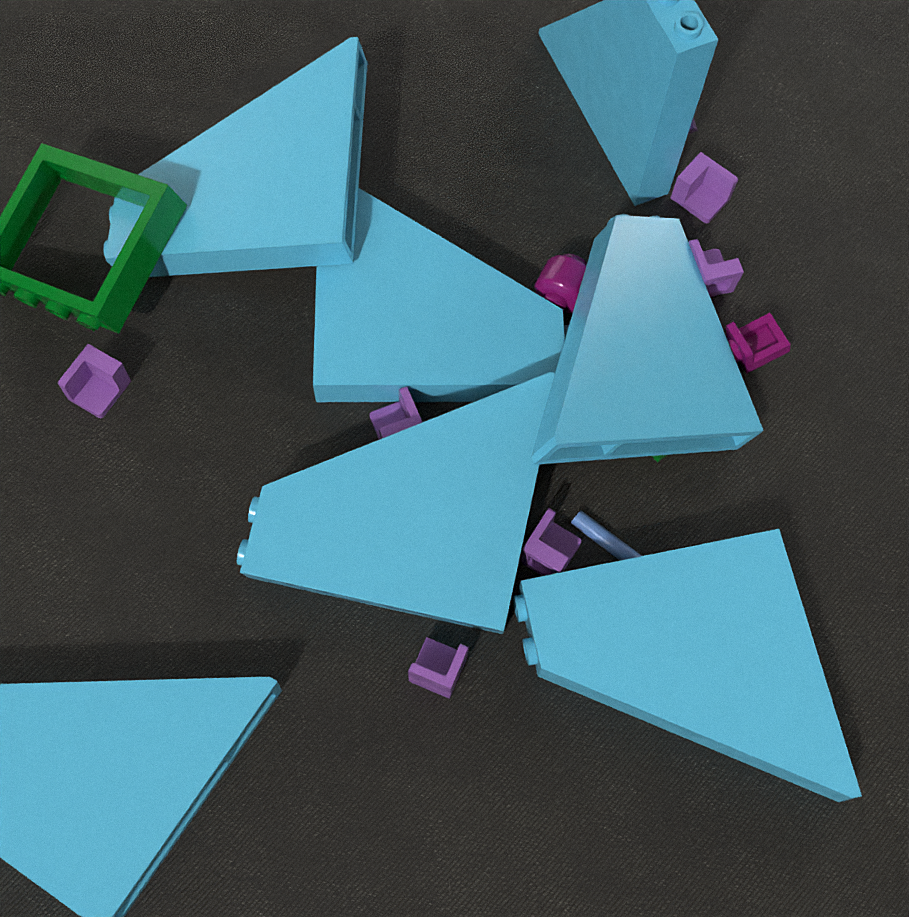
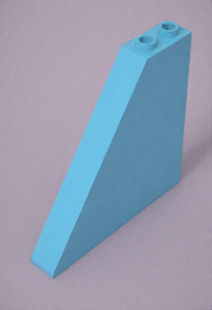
[539,0,718,206]
[104,37,367,277]
[313,188,569,402]
[531,214,764,465]
[237,372,555,634]
[513,529,862,802]
[0,677,282,917]

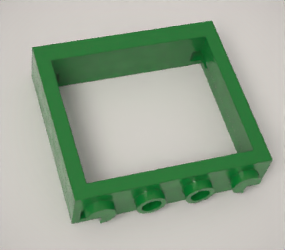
[0,143,187,334]

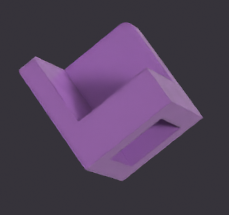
[670,152,738,223]
[688,239,744,297]
[58,344,131,418]
[370,386,422,440]
[519,508,581,576]
[408,637,469,699]

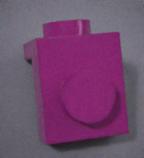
[726,313,791,374]

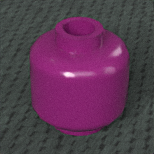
[534,254,587,314]

